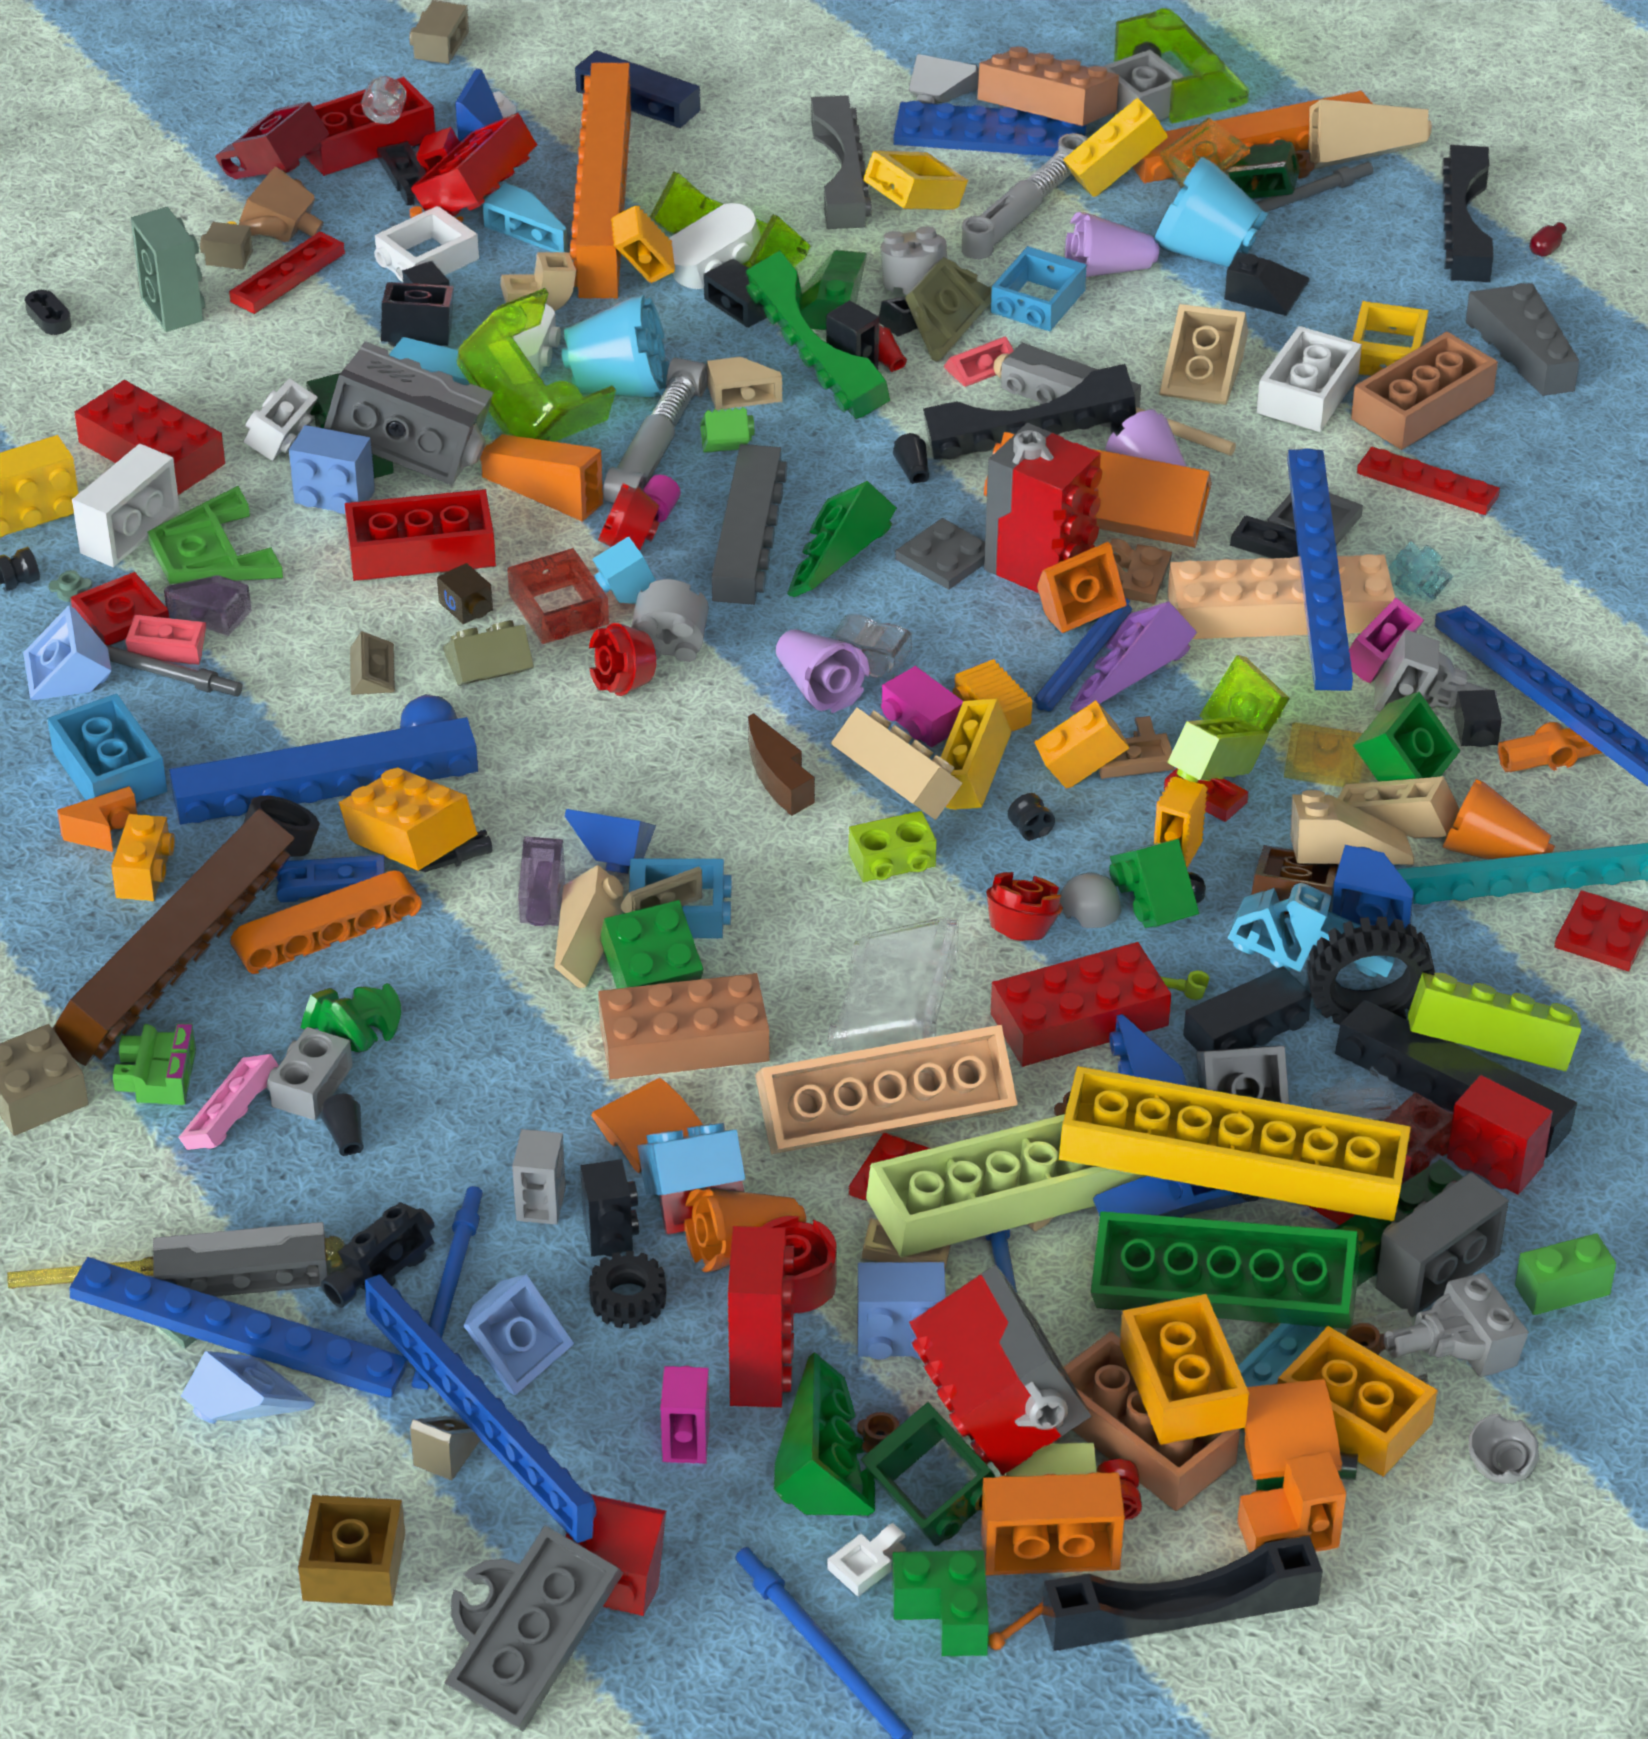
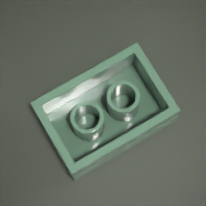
[130,207,205,332]

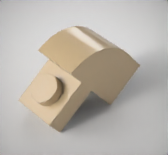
[500,252,576,311]

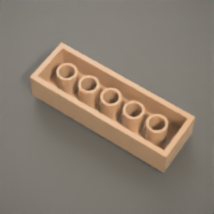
[1168,554,1395,639]
[755,1025,1018,1155]

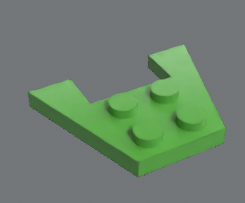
[147,486,283,584]

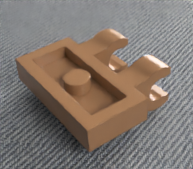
[1110,538,1172,604]
[1098,716,1174,779]

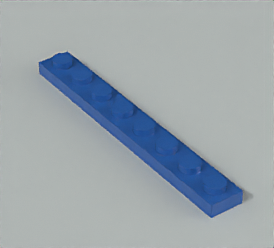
[69,1257,408,1398]

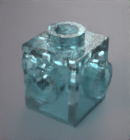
[1388,541,1454,603]

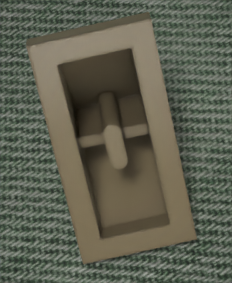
[410,1416,481,1481]

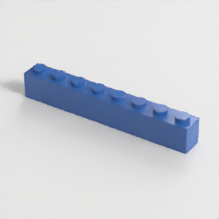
[169,717,478,825]

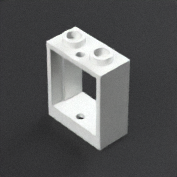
[375,206,479,282]

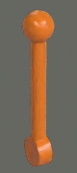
[988,1601,1043,1650]

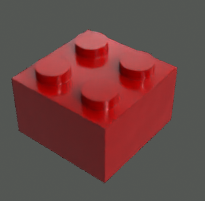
[1447,1075,1553,1195]

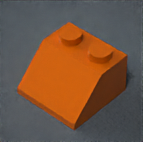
[1037,542,1127,634]

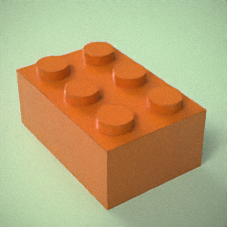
[981,1472,1124,1575]

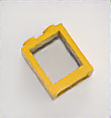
[863,151,969,210]
[1352,301,1429,376]

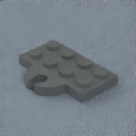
[444,1525,623,1732]

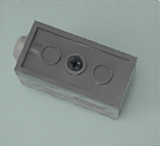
[324,341,494,486]

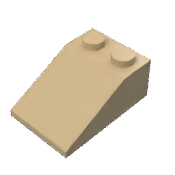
[1159,304,1249,405]
[1290,790,1414,865]

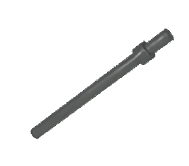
[1255,162,1373,212]
[106,645,242,697]

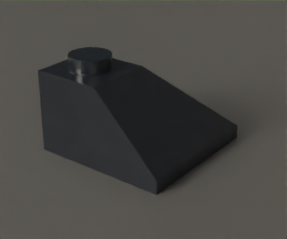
[1224,252,1309,316]

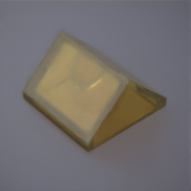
[1160,117,1251,188]
[1284,722,1364,787]

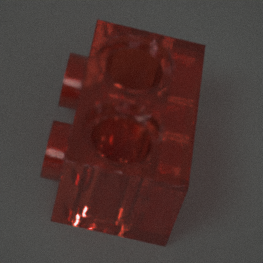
[1383,1092,1453,1179]

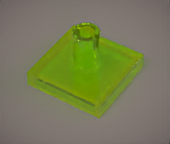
[1199,655,1290,733]

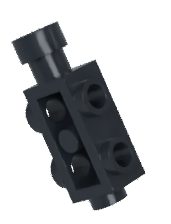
[321,1202,435,1308]

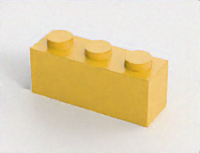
[1063,98,1168,197]
[941,698,1012,810]

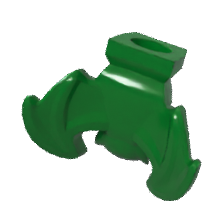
[300,983,401,1053]

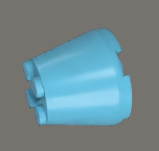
[1154,157,1269,267]
[562,295,670,398]

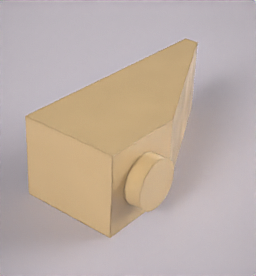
[1338,777,1460,838]
[554,865,624,988]

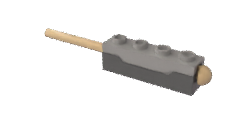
[993,342,1236,456]

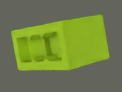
[848,811,937,882]

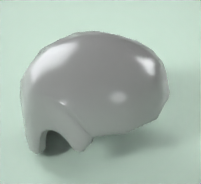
[1060,872,1122,928]
[1469,1413,1539,1484]

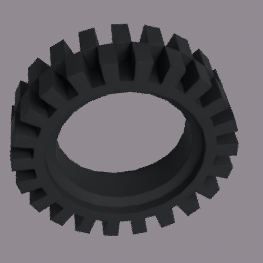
[1307,917,1435,1025]

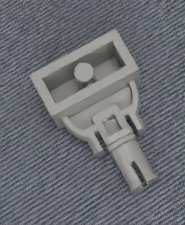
[1374,629,1497,712]
[1384,1273,1529,1377]

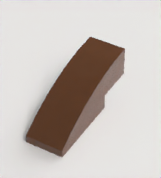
[748,713,815,816]

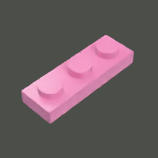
[178,1054,279,1150]

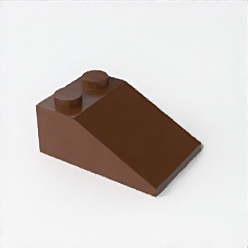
[1251,845,1339,916]

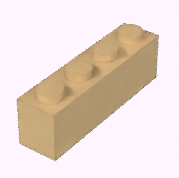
[830,707,962,820]

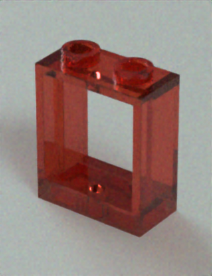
[507,548,609,644]

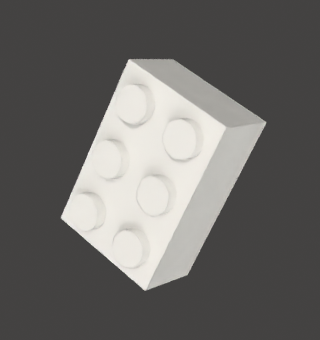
[1257,326,1362,432]
[72,444,180,567]

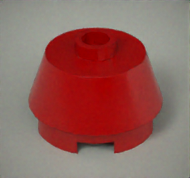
[598,483,660,551]
[589,623,656,696]
[986,872,1063,941]

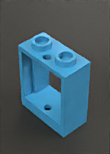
[991,246,1087,331]
[629,859,732,939]

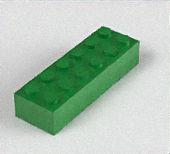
[1090,1211,1361,1329]

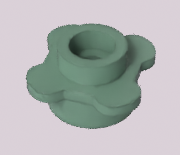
[48,570,92,602]

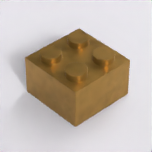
[298,1495,405,1606]

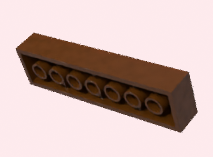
[52,808,295,1066]

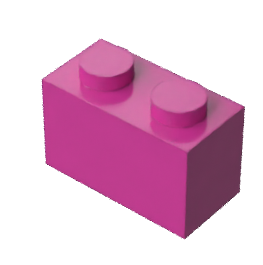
[1349,598,1424,683]
[881,666,963,748]
[660,1366,710,1464]

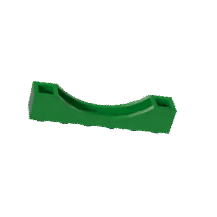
[746,251,891,419]

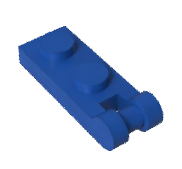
[276,855,385,903]

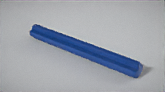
[1034,597,1132,712]

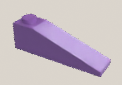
[1069,601,1197,713]

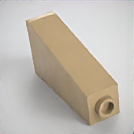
[1309,99,1432,169]

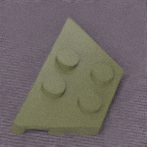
[905,257,993,361]

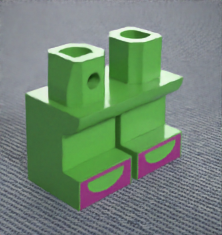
[113,1024,196,1105]

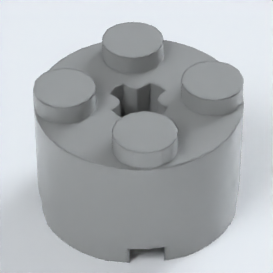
[880,226,948,294]
[631,579,709,662]

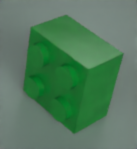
[1353,691,1461,782]
[600,900,704,989]

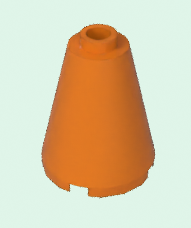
[1443,779,1555,860]
[685,1187,806,1273]

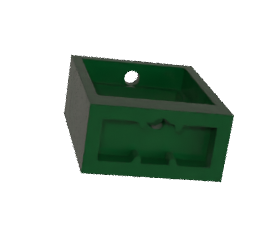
[860,1402,996,1547]

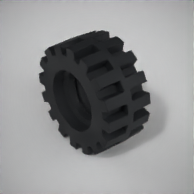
[589,1251,666,1329]

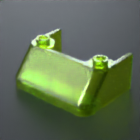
[1114,8,1249,124]
[650,171,812,268]
[456,288,616,442]

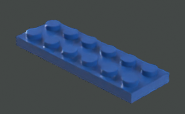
[893,101,1087,156]

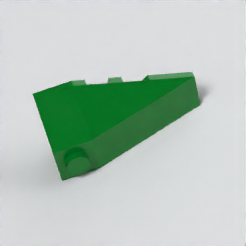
[800,250,867,330]
[787,481,897,597]
[774,1352,875,1516]

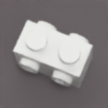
[244,378,318,462]

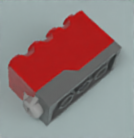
[984,423,1103,593]
[909,1264,1091,1476]

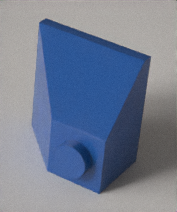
[455,68,503,142]
[565,809,656,874]
[1332,845,1414,928]

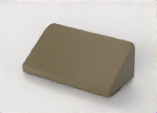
[350,631,395,695]
[621,866,702,913]

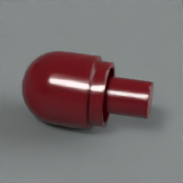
[1529,222,1567,256]

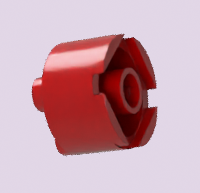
[762,1216,837,1314]

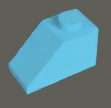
[592,536,656,604]

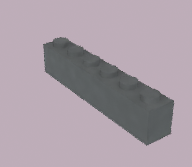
[712,444,787,605]

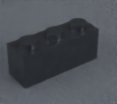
[1183,966,1312,1051]

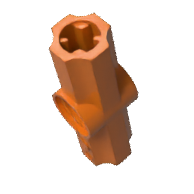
[1497,722,1602,772]

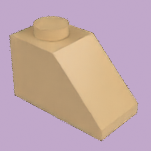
[707,357,782,410]

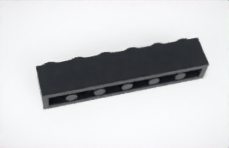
[1335,1000,1578,1158]

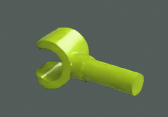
[1160,970,1210,1000]

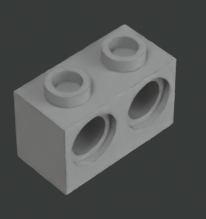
[267,1027,353,1120]
[512,1129,566,1225]

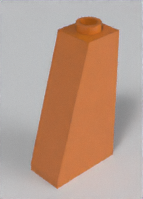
[480,434,603,522]

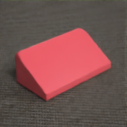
[943,336,1014,387]
[125,615,206,665]

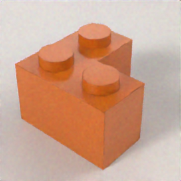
[1237,1452,1347,1553]

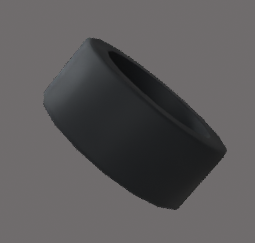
[243,796,320,857]

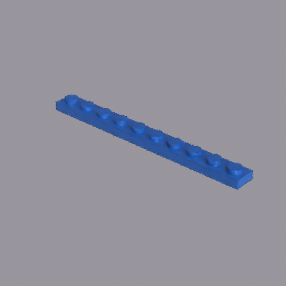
[1287,448,1353,691]
[1435,605,1648,786]
[365,1275,597,1543]

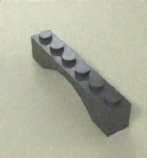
[811,95,871,229]

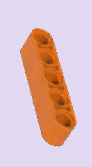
[230,870,422,974]

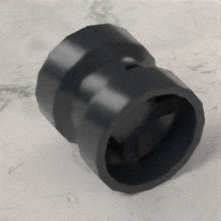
[0,547,40,592]

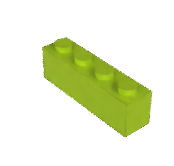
[1167,717,1269,783]
[1408,972,1582,1072]

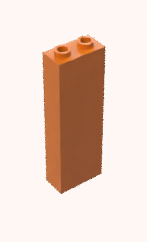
[984,432,1212,548]

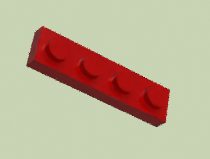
[229,231,345,314]
[1357,446,1500,516]

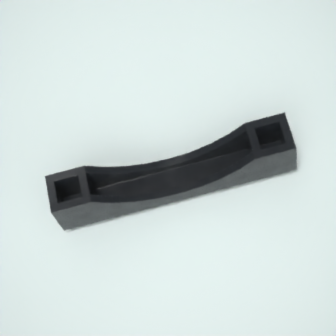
[1441,145,1493,282]
[923,364,1136,460]
[1042,1535,1323,1651]

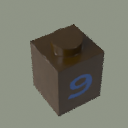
[437,563,493,624]

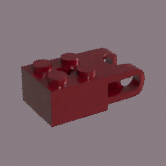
[215,101,329,180]

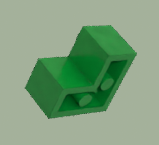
[1109,839,1199,928]
[892,1550,989,1657]

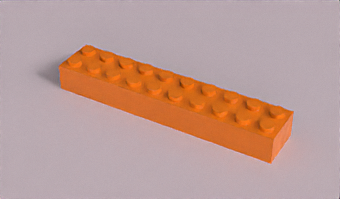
[570,63,631,298]

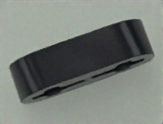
[25,290,72,335]

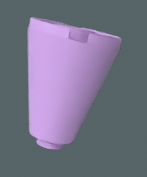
[1065,212,1159,277]
[1105,410,1187,467]
[776,629,870,713]

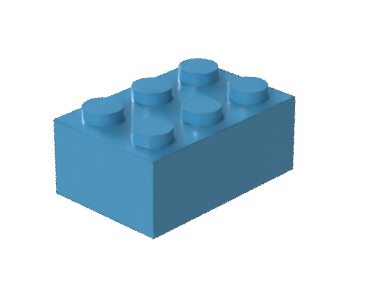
[47,693,167,803]
[637,1123,746,1195]

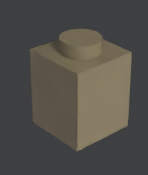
[200,222,253,270]

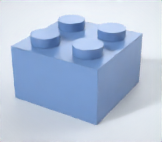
[289,425,375,514]
[857,1262,946,1360]

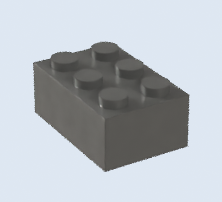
[1375,1172,1509,1318]

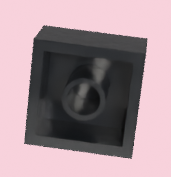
[381,282,454,346]

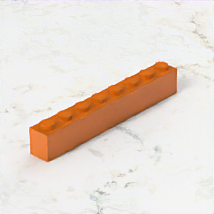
[1132,90,1373,183]

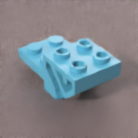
[1228,883,1395,978]

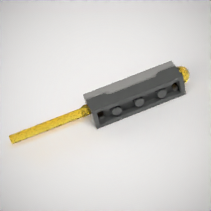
[7,1222,346,1297]

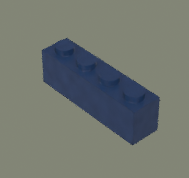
[575,50,700,128]

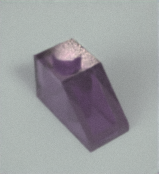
[164,575,252,636]
[518,836,565,926]

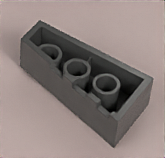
[1465,283,1580,396]

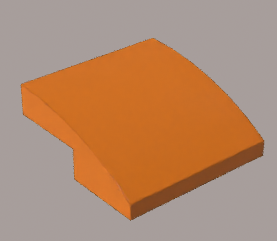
[591,1077,703,1173]
[1244,1379,1342,1480]

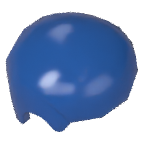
[400,694,458,729]

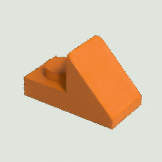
[57,786,138,852]

